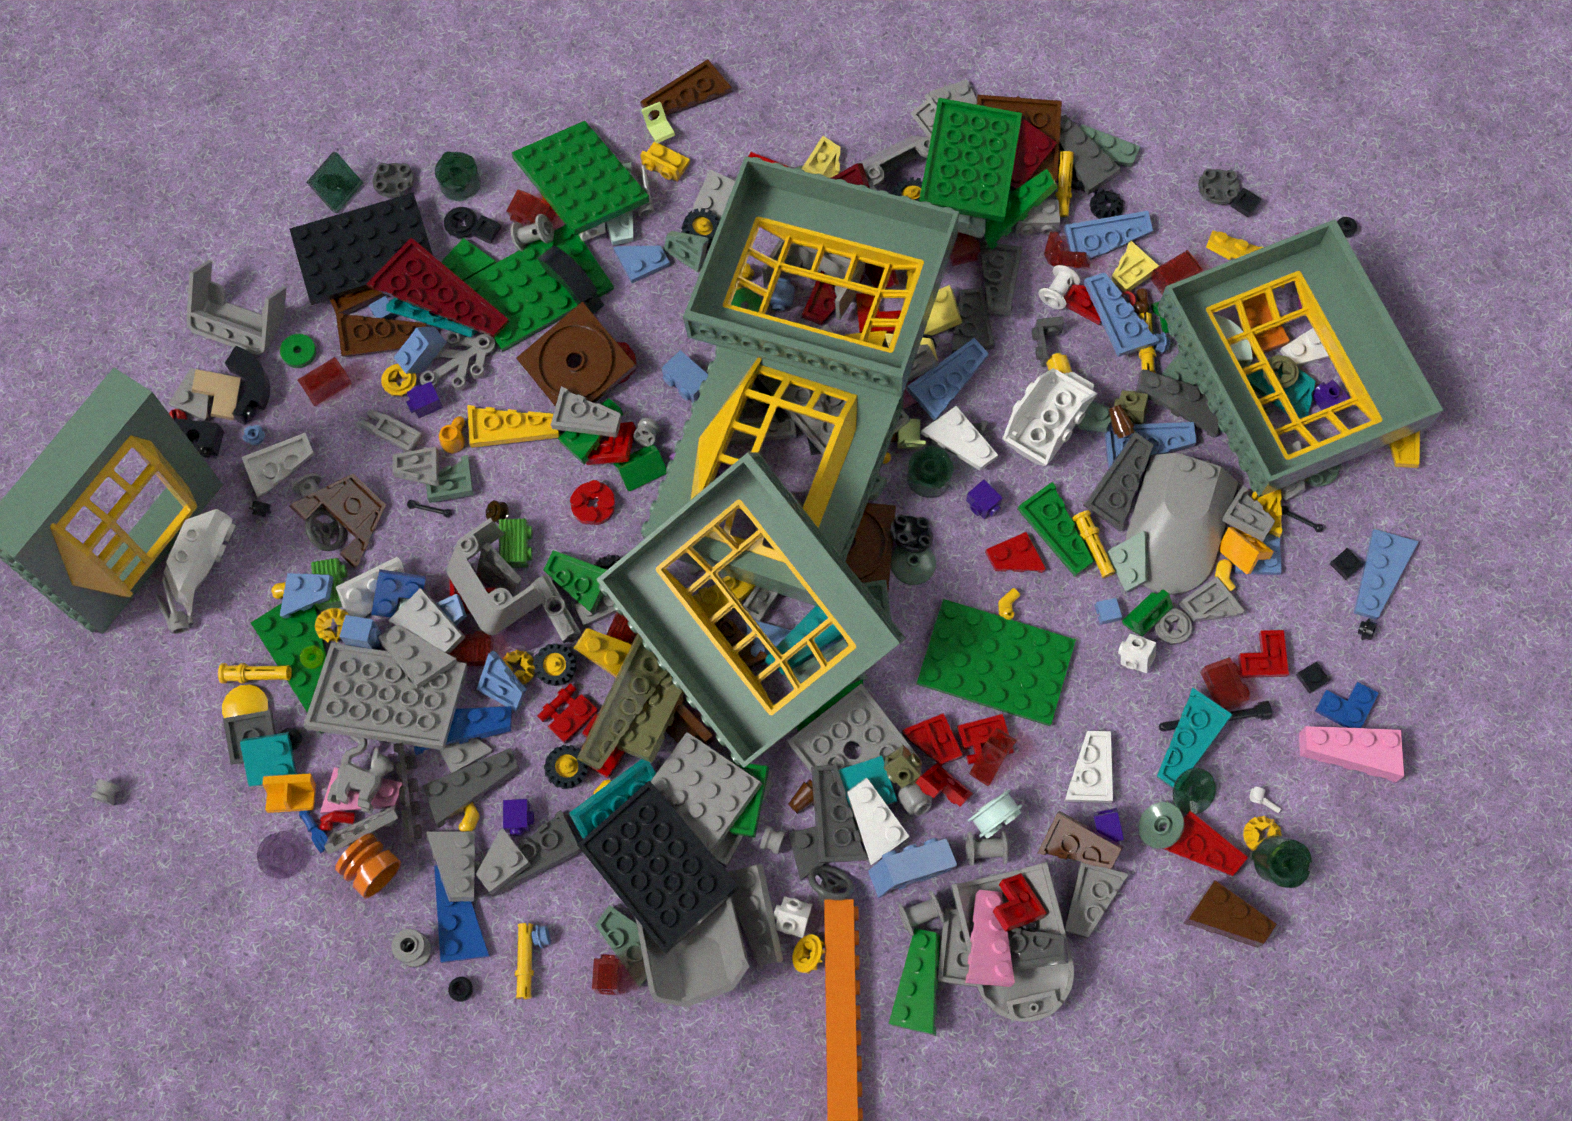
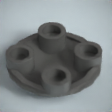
[372,163,414,198]
[1198,169,1240,205]

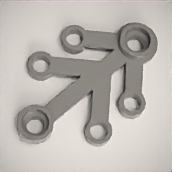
[420,332,495,390]

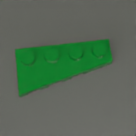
[984,169,1058,250]
[1017,481,1093,577]
[888,928,940,1036]

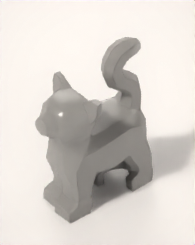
[327,736,395,814]

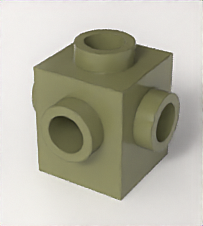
[1114,390,1148,424]
[884,745,922,789]

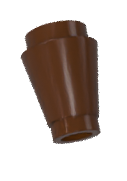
[1108,404,1135,439]
[788,779,814,814]

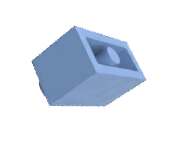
[394,326,447,374]
[662,350,708,402]
[339,615,382,650]

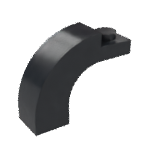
[537,245,604,314]
[225,346,270,425]

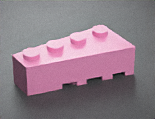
[1299,726,1404,782]

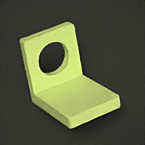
[641,102,675,143]
[897,419,926,449]

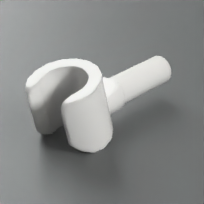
[1249,787,1281,813]

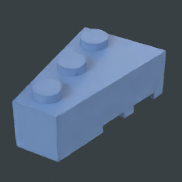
[868,838,957,898]

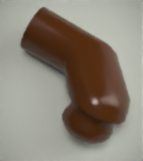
[1134,288,1149,314]

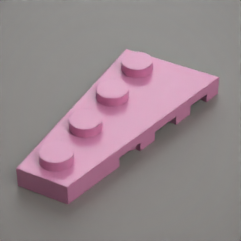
[965,890,1015,987]

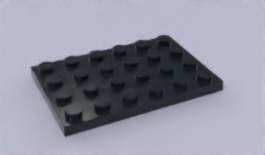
[289,192,433,305]
[577,780,740,954]

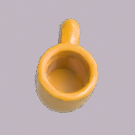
[438,416,465,454]

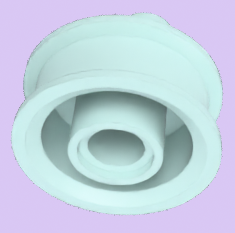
[968,789,1022,839]

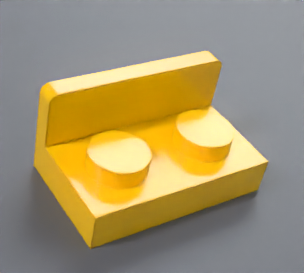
[640,141,690,182]

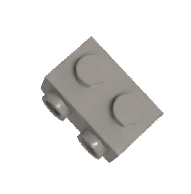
[910,94,938,137]
[1015,200,1060,236]

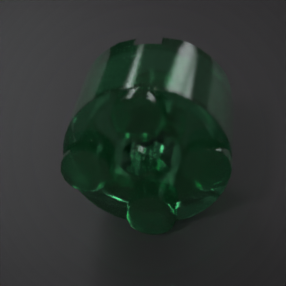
[435,151,481,201]
[907,446,954,498]
[1252,834,1312,888]

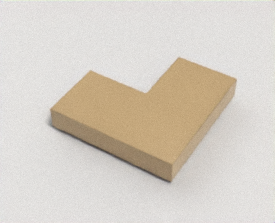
[191,369,241,420]

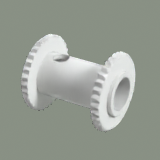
[1039,265,1080,309]

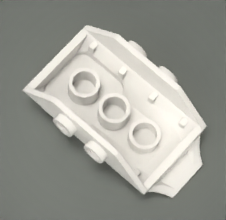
[1002,368,1098,466]
[163,509,236,616]

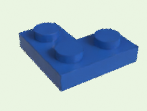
[371,569,426,618]
[1315,682,1379,728]

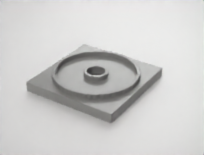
[787,684,918,781]

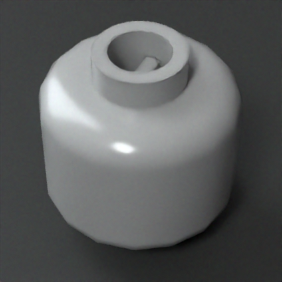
[897,783,933,816]

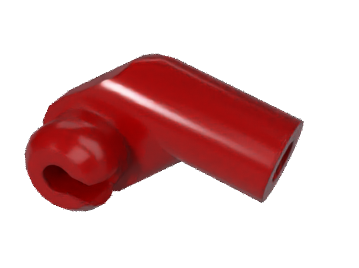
[320,810,355,831]

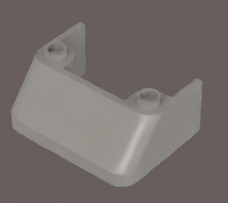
[859,135,931,190]
[762,239,866,320]
[186,260,287,355]
[446,518,546,635]

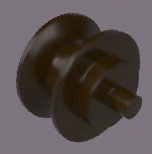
[486,500,509,524]

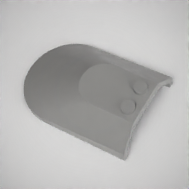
[1125,453,1238,595]
[951,862,1074,1022]
[636,896,750,1007]

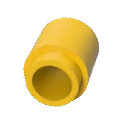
[1046,353,1072,373]

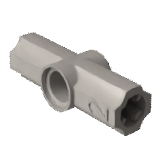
[531,575,581,643]

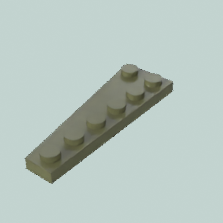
[577,634,668,770]
[616,672,684,763]

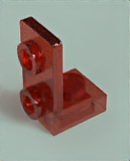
[1044,232,1091,269]
[969,728,1017,786]

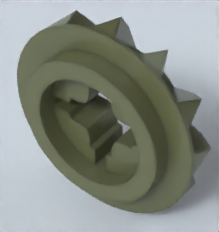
[1262,355,1299,389]

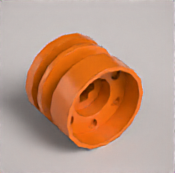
[335,833,401,899]

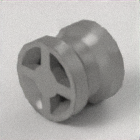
[634,418,659,446]
[91,779,121,806]
[760,826,786,855]

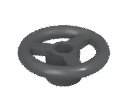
[305,508,345,552]
[808,866,854,901]

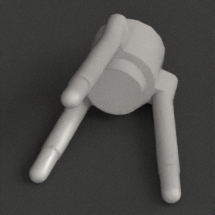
[632,165,655,217]
[155,577,194,634]

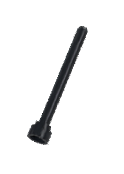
[1159,701,1272,732]

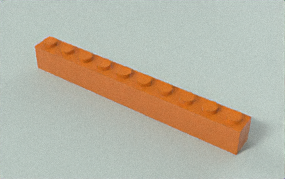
[824,899,863,1121]

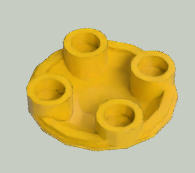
[222,684,268,718]

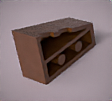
[1183,880,1277,948]

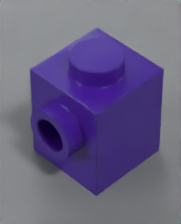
[1312,379,1351,414]
[406,382,443,418]
[966,479,1003,519]
[503,799,534,836]
[1094,808,1124,844]

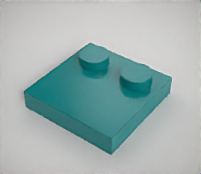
[240,732,297,787]
[838,756,897,816]

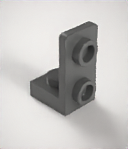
[1032,316,1064,367]

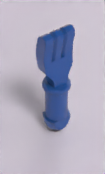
[299,810,328,854]

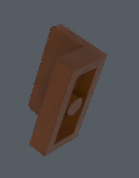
[666,704,713,746]

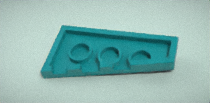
[386,298,478,338]
[766,606,843,675]
[1157,687,1232,791]
[569,759,656,839]

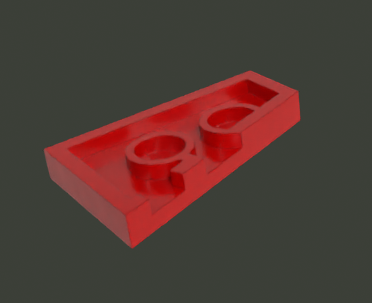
[1163,811,1248,876]

